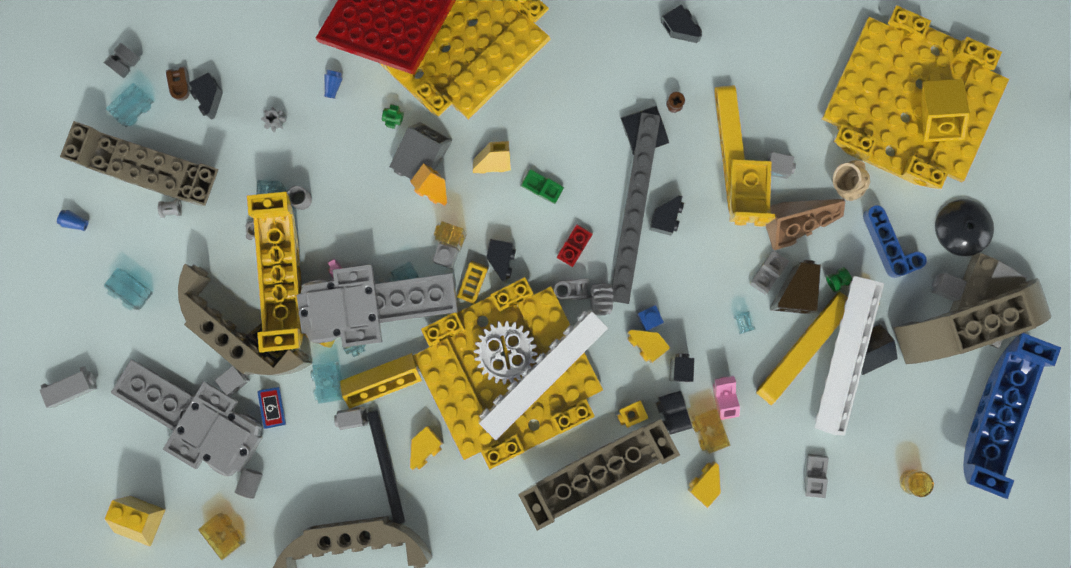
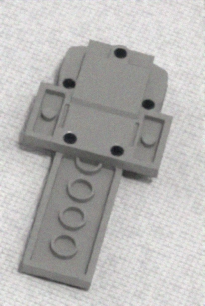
[297,265,458,348]
[111,360,263,476]

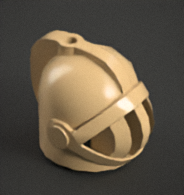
[833,160,871,201]

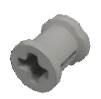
[157,199,182,218]

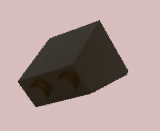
[770,260,821,314]

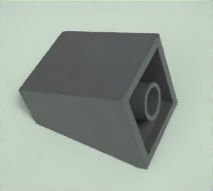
[389,122,452,181]

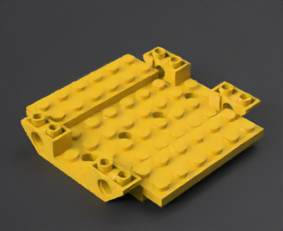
[379,0,551,120]
[822,5,1009,189]
[413,277,603,470]

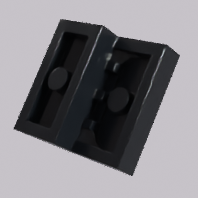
[620,106,669,155]

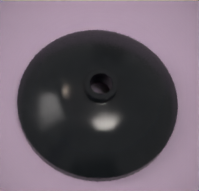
[935,199,994,256]

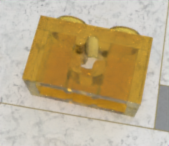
[434,221,467,252]
[691,408,731,454]
[198,513,245,561]

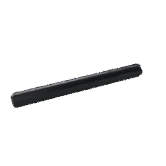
[367,411,405,524]

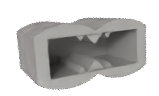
[334,407,369,430]

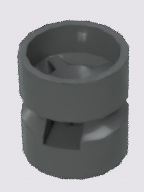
[103,42,141,78]

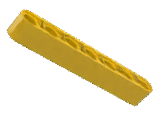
[715,85,745,214]
[756,291,848,405]

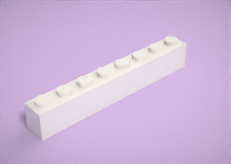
[815,276,884,436]
[479,311,608,440]

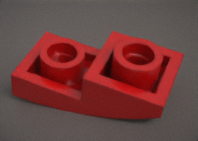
[556,224,593,267]

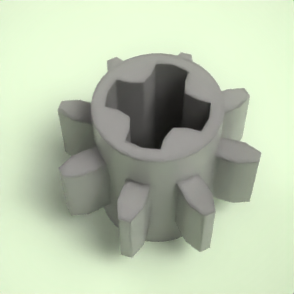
[261,107,286,132]

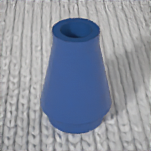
[324,70,343,99]
[57,210,89,231]

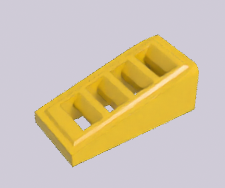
[457,260,489,304]

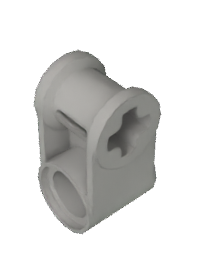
[553,279,590,300]

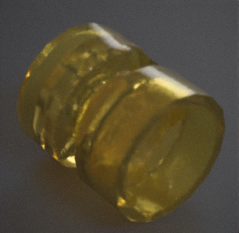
[899,469,934,497]

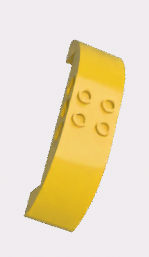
[247,192,303,352]

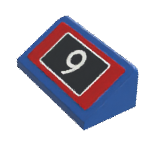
[257,387,286,429]

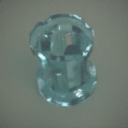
[733,311,756,334]

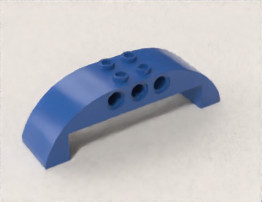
[963,333,1061,499]

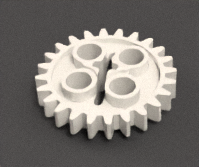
[474,321,537,384]

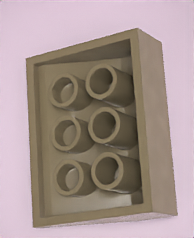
[949,253,1027,349]

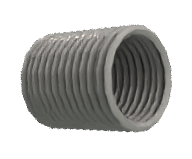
[287,186,312,210]
[234,468,263,499]

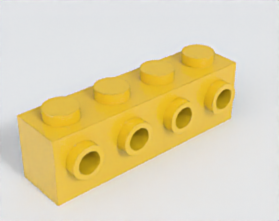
[340,353,422,409]

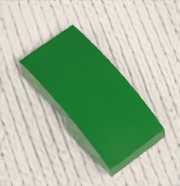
[520,169,564,204]

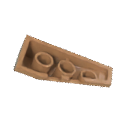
[766,199,846,250]

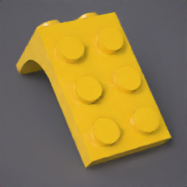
[729,160,775,227]

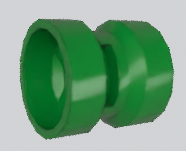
[826,267,853,292]

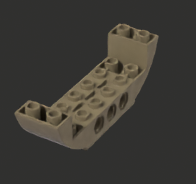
[60,121,219,206]
[178,264,312,376]
[894,278,1051,364]
[273,516,432,568]

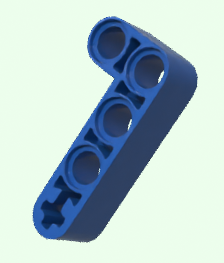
[863,205,927,278]

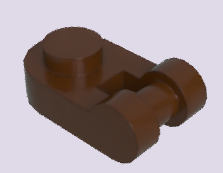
[166,66,190,101]

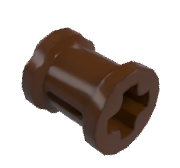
[666,92,685,113]

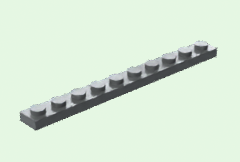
[612,113,660,304]

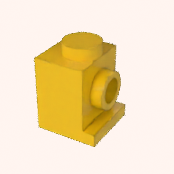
[617,400,648,428]

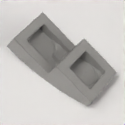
[750,250,789,295]
[805,454,829,498]

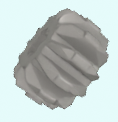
[590,283,613,316]

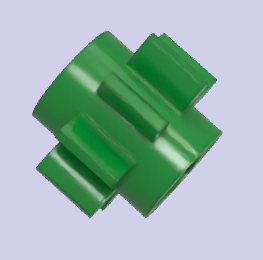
[381,104,404,129]

